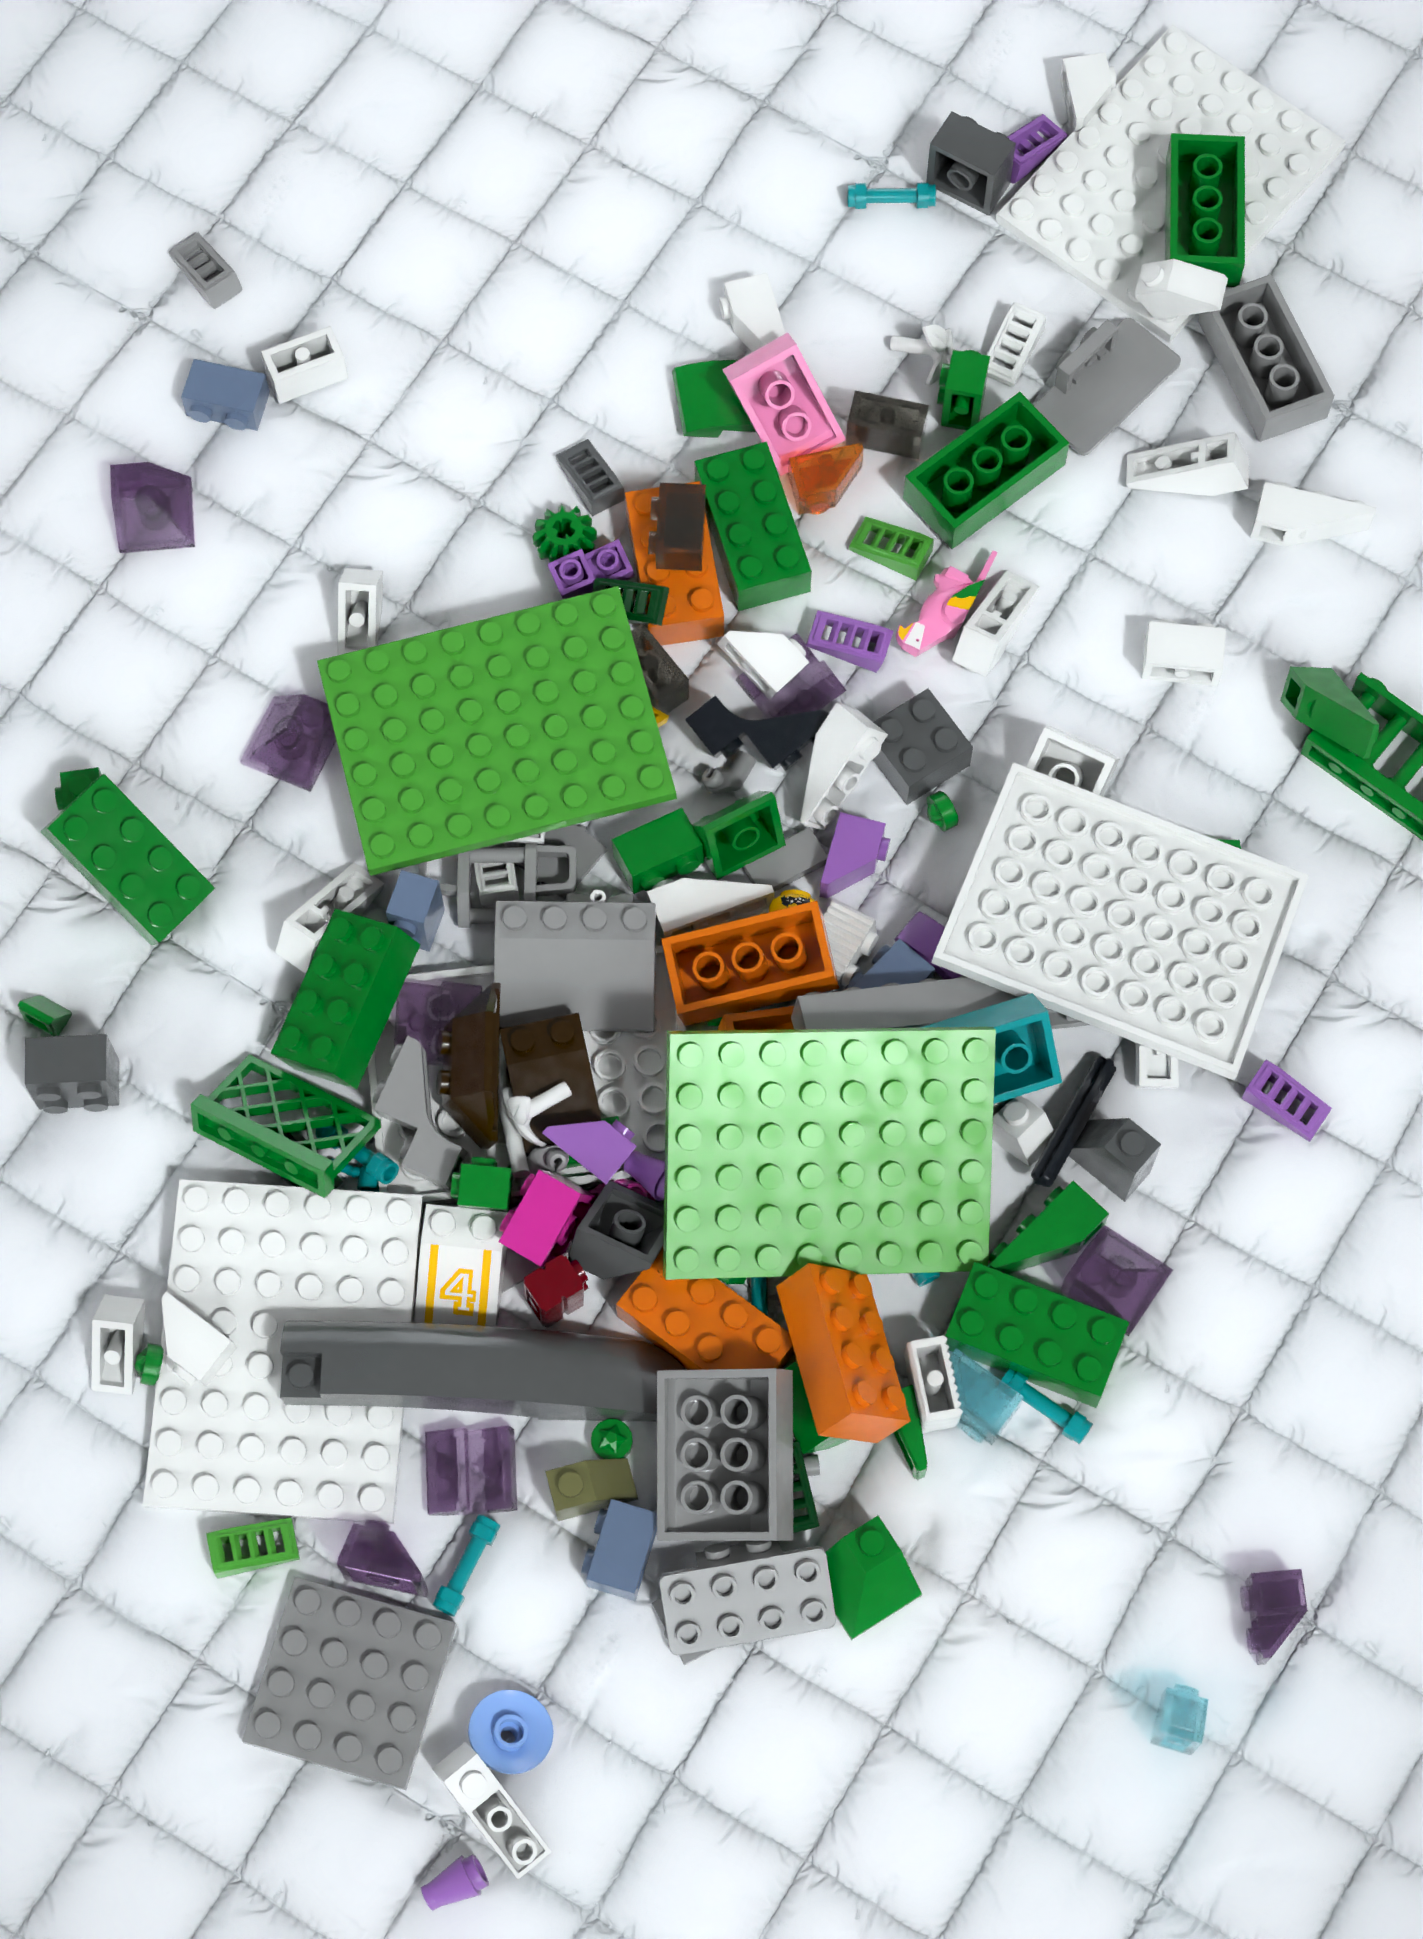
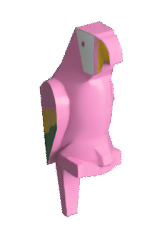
[896,550,998,657]

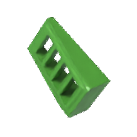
[849,517,934,581]
[206,1517,300,1579]

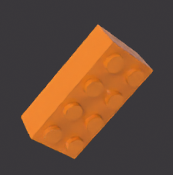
[625,481,724,647]
[661,901,839,1026]
[616,1248,795,1370]
[776,1263,911,1443]

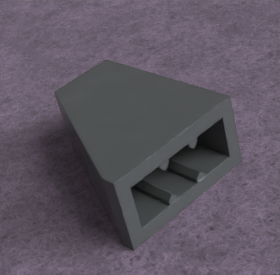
[1069,1118,1161,1202]

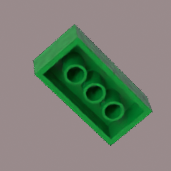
[1165,133,1245,287]
[903,392,1069,549]
[694,441,812,611]
[40,774,215,945]
[271,909,421,1089]
[945,1261,1129,1408]

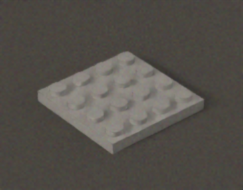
[242,1577,457,1790]

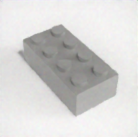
[1198,274,1335,442]

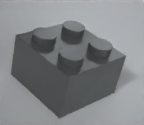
[926,111,1016,216]
[873,688,973,805]
[25,1034,119,1114]

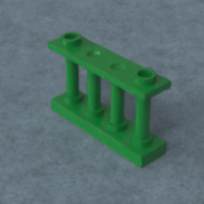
[1301,672,1423,841]

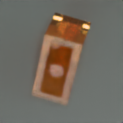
[788,443,864,515]

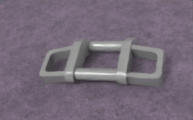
[419,843,577,928]

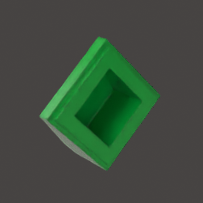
[17,995,72,1037]

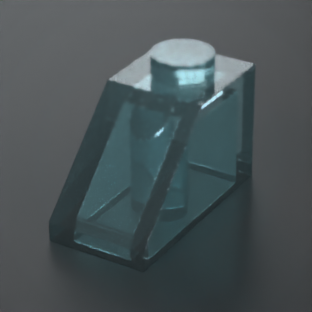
[950,1348,1024,1445]
[1150,1684,1209,1755]

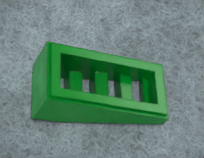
[893,1385,928,1480]

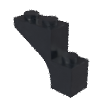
[685,696,829,771]

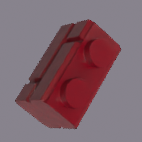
[523,1254,589,1328]

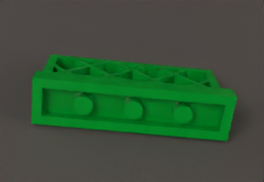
[191,1054,381,1198]

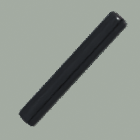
[1031,1056,1116,1188]

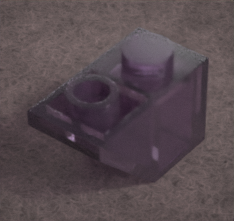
[1240,1569,1308,1665]

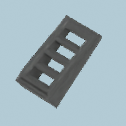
[556,439,625,517]

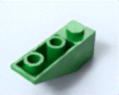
[1280,666,1380,759]
[989,1181,1109,1274]

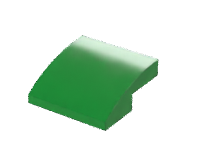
[672,360,756,438]

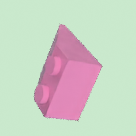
[722,333,846,476]

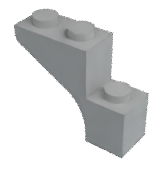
[372,1036,468,1190]

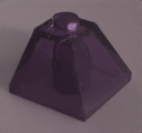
[110,462,195,553]
[240,694,336,792]
[1060,1225,1173,1337]
[337,1520,429,1598]

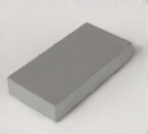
[742,827,828,892]

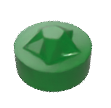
[926,791,959,832]
[134,1343,164,1386]
[591,1419,633,1459]

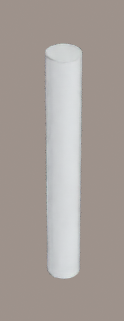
[498,1066,529,1178]

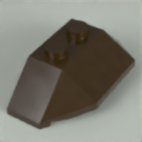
[436,982,501,1149]

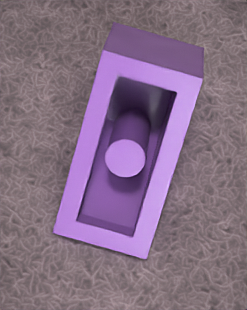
[819,812,891,899]
[542,1119,637,1184]

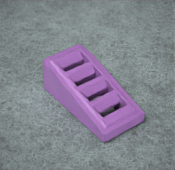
[1007,114,1069,184]
[805,610,893,673]
[1242,1059,1332,1142]

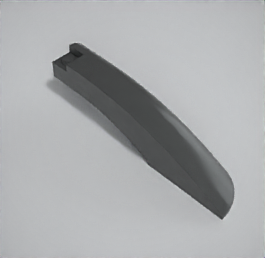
[280,1321,686,1421]

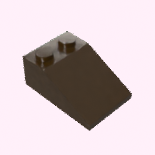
[499,1012,601,1157]

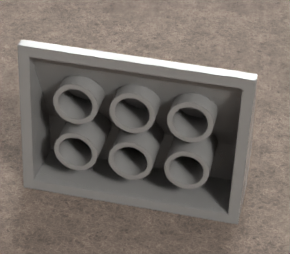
[494,901,656,1032]
[657,1368,793,1541]

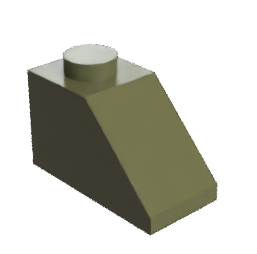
[545,1458,638,1521]

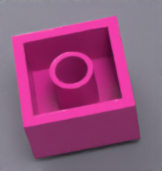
[498,1170,597,1267]

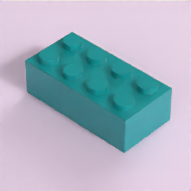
[920,993,1062,1104]

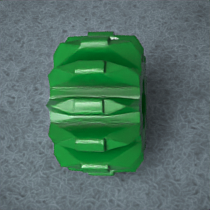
[532,503,597,563]

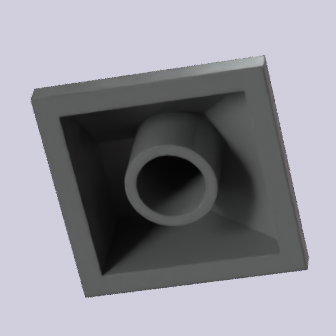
[568,1180,664,1280]

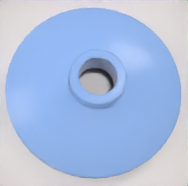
[468,1690,553,1774]

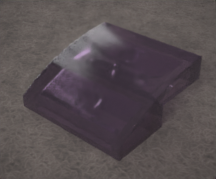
[735,633,846,718]
[394,981,482,1065]
[425,1425,518,1516]

